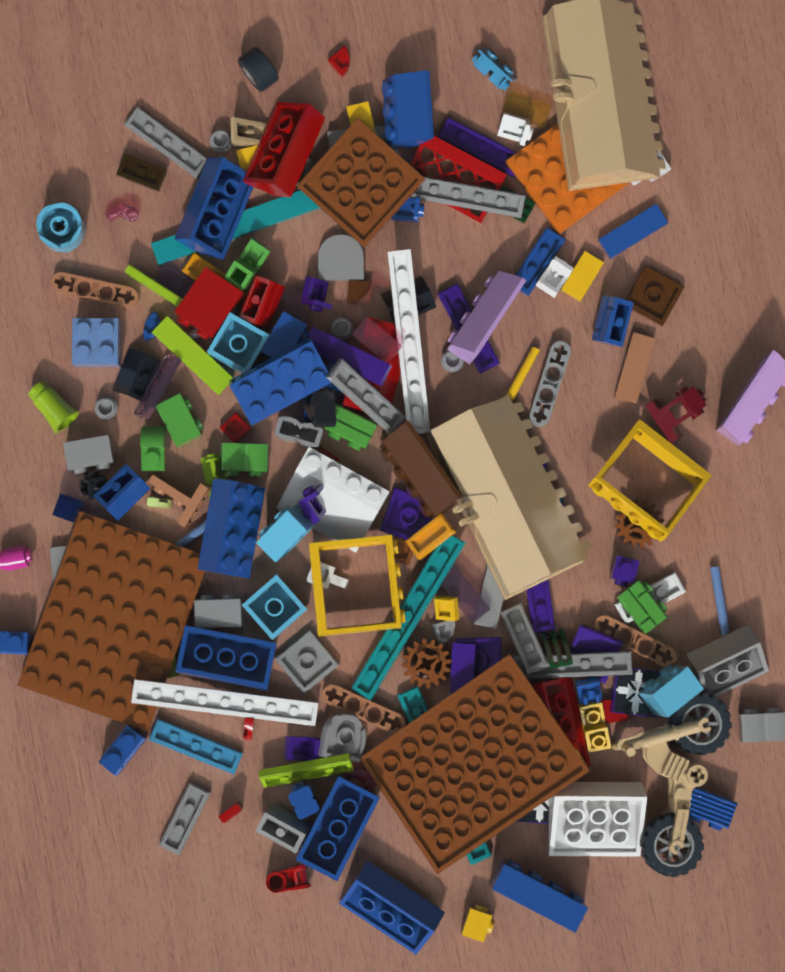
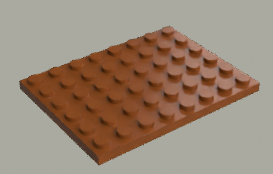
[17,511,206,732]
[359,654,590,874]

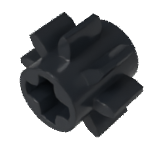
[79,470,108,500]

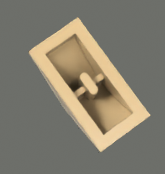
[231,117,268,147]

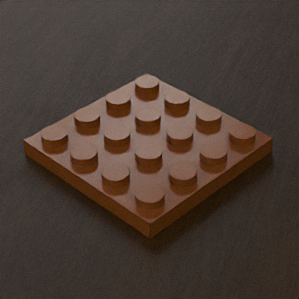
[297,118,426,248]

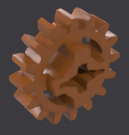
[614,499,664,549]
[401,638,451,688]

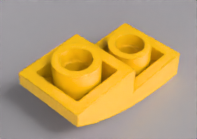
[578,701,611,753]

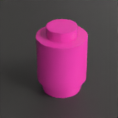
[0,544,33,571]

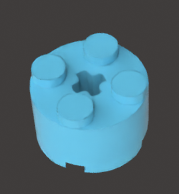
[36,203,86,253]

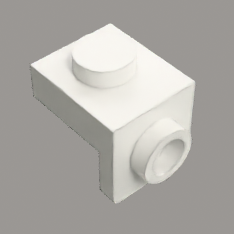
[497,112,533,146]
[535,256,573,298]

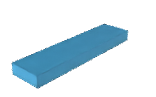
[149,718,243,774]

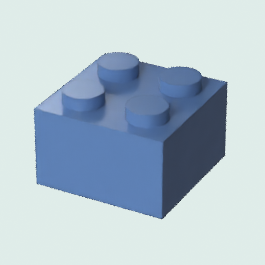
[72,318,121,367]

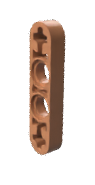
[51,272,139,309]
[593,615,677,667]
[322,684,406,734]

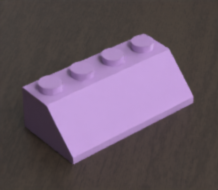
[447,271,526,364]
[716,350,785,446]

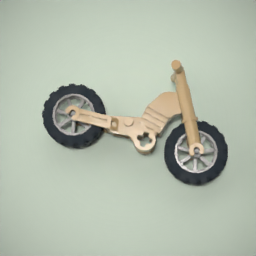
[611,693,732,877]

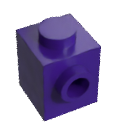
[609,556,640,587]

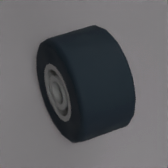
[238,47,279,92]

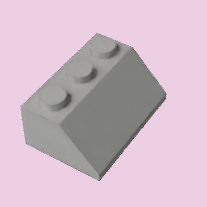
[686,624,769,697]

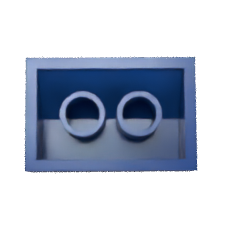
[382,70,434,149]

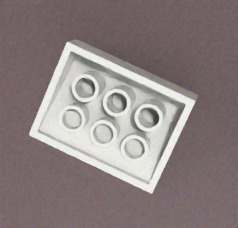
[276,447,389,553]
[548,782,647,856]

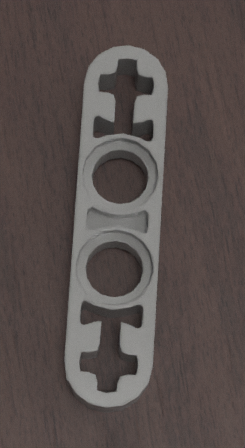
[529,341,571,427]

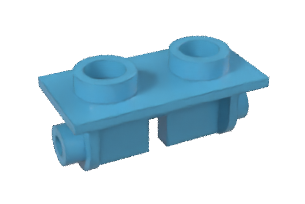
[471,48,517,91]

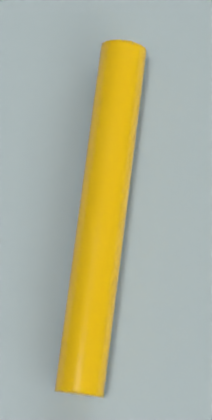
[505,346,540,401]

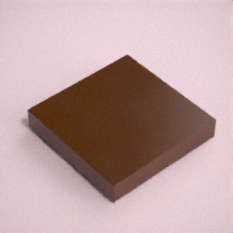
[625,265,685,327]

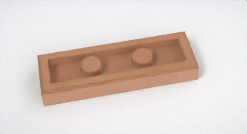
[614,332,655,404]

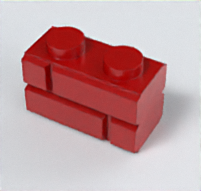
[239,275,285,329]

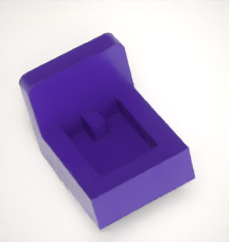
[301,277,332,313]
[298,484,326,524]
[284,736,320,761]

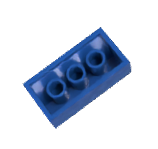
[174,157,253,260]
[339,861,445,955]

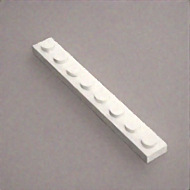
[387,249,430,434]
[131,679,318,726]

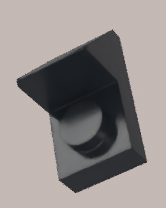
[299,391,336,427]

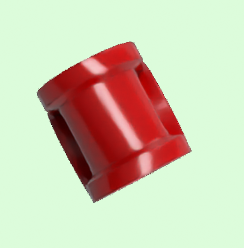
[266,863,311,893]

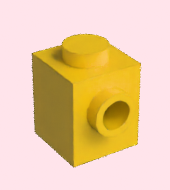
[461,904,495,943]

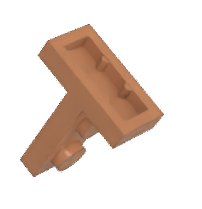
[148,474,212,527]

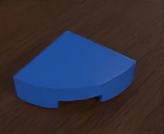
[143,311,162,342]

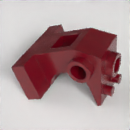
[645,386,707,443]

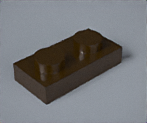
[116,153,168,192]

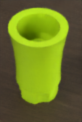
[28,381,79,434]

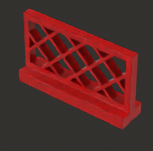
[410,136,507,223]

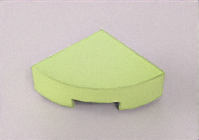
[147,497,173,508]

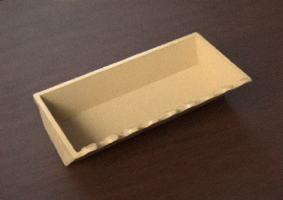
[542,0,666,191]
[426,395,591,600]

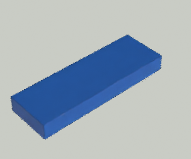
[598,204,668,259]
[515,227,566,296]

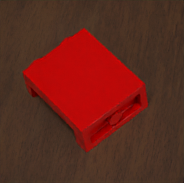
[174,267,245,340]

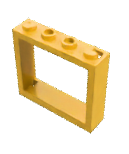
[588,419,712,542]
[309,535,406,637]

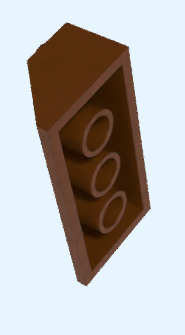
[379,420,461,520]

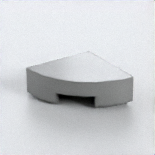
[432,620,455,645]

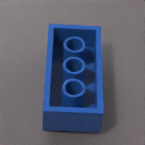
[229,337,332,425]
[197,478,265,579]
[176,626,277,691]
[296,775,380,881]
[490,859,588,933]

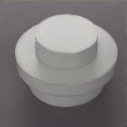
[209,130,232,153]
[330,317,353,340]
[441,350,464,373]
[95,397,118,420]

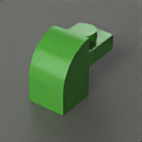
[223,237,272,292]
[140,426,167,471]

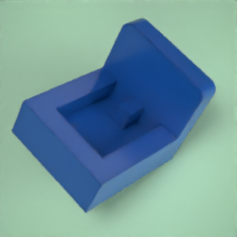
[391,197,425,223]

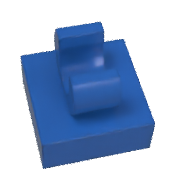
[575,677,602,705]

